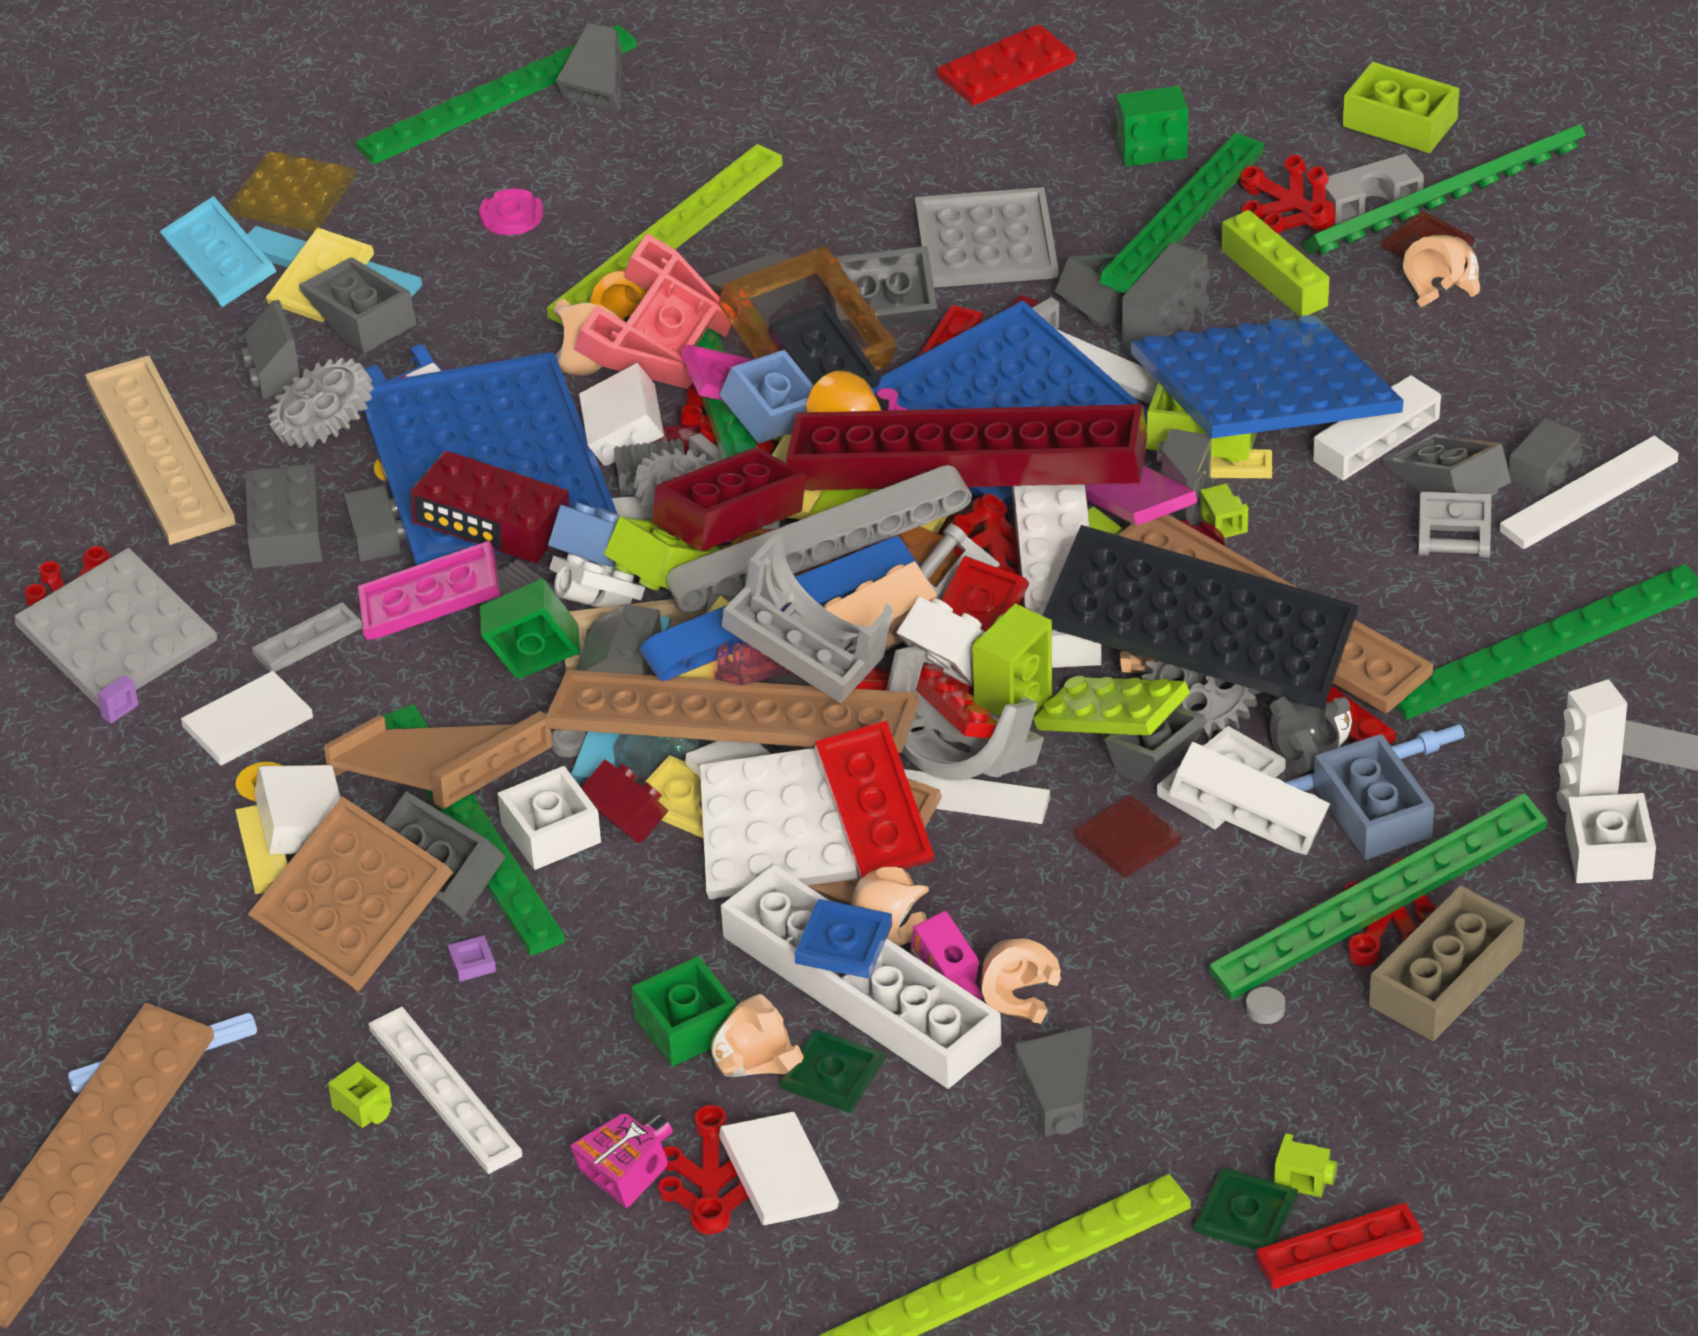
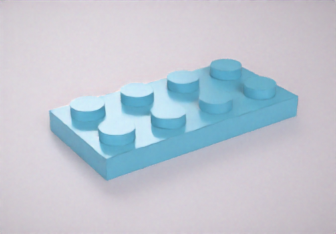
[160,196,277,307]

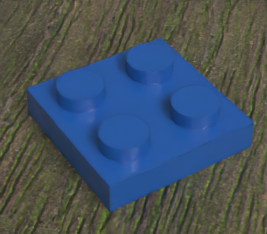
[794,899,893,979]

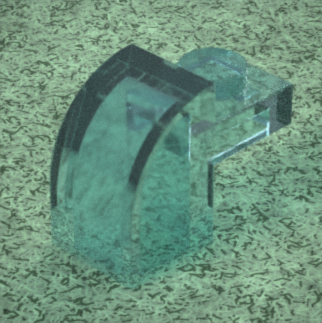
[613,734,699,778]

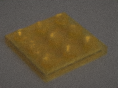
[227,151,356,233]

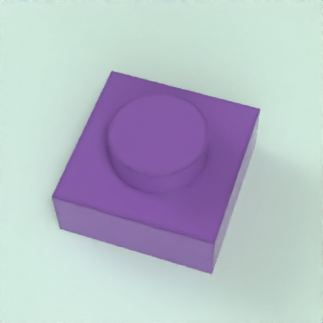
[97,675,138,724]
[447,935,496,982]

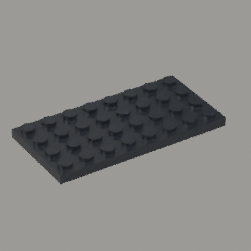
[1042,525,1359,710]

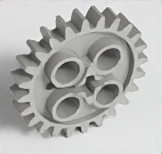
[268,358,374,448]
[633,449,719,514]
[1142,660,1261,740]

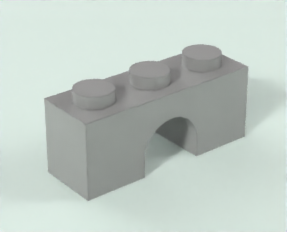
[1326,153,1424,224]

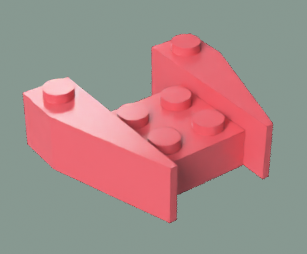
[574,233,736,389]

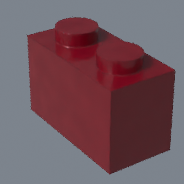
[581,759,668,844]

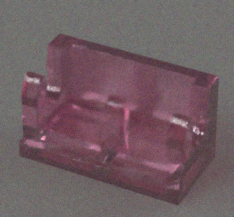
[715,643,792,685]

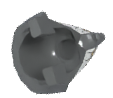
[1269,696,1352,774]

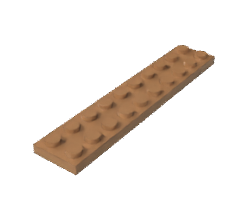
[1118,514,1433,714]
[545,670,919,753]
[0,1003,215,1328]

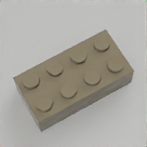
[1369,885,1525,1042]

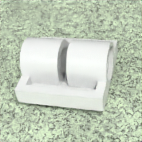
[549,553,645,608]

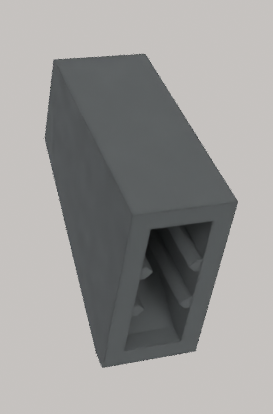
[556,23,622,112]
[703,251,806,327]
[1015,1026,1092,1136]

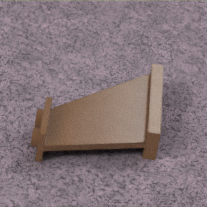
[324,711,552,809]

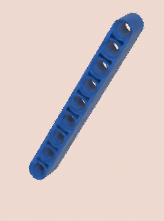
[639,536,920,681]

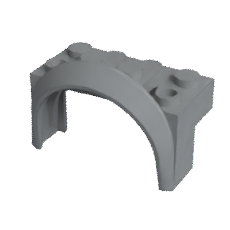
[721,535,893,703]
[886,645,1044,780]

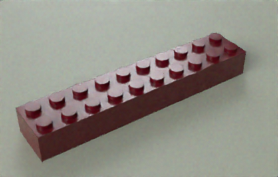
[786,404,1148,491]

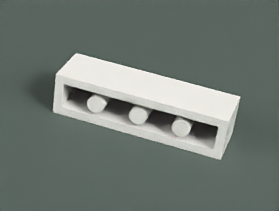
[1313,375,1441,481]
[1556,679,1627,812]
[1169,742,1330,855]

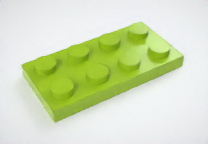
[1033,676,1190,735]

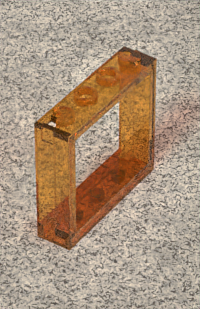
[718,246,897,371]

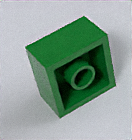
[1116,86,1188,167]
[480,578,580,678]
[631,956,737,1067]

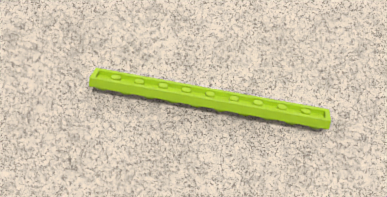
[547,144,783,325]
[818,1174,1191,1336]

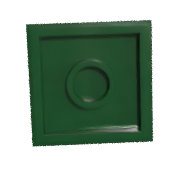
[780,1029,885,1113]
[1194,1167,1298,1250]

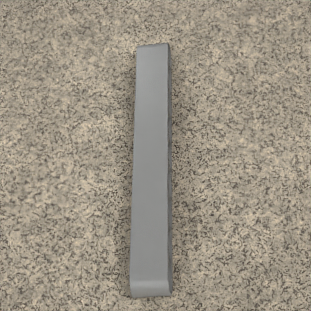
[666,465,972,613]

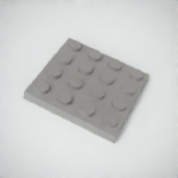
[915,187,1059,288]
[15,548,217,708]

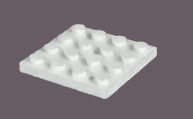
[700,748,858,899]

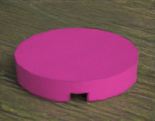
[479,188,544,235]

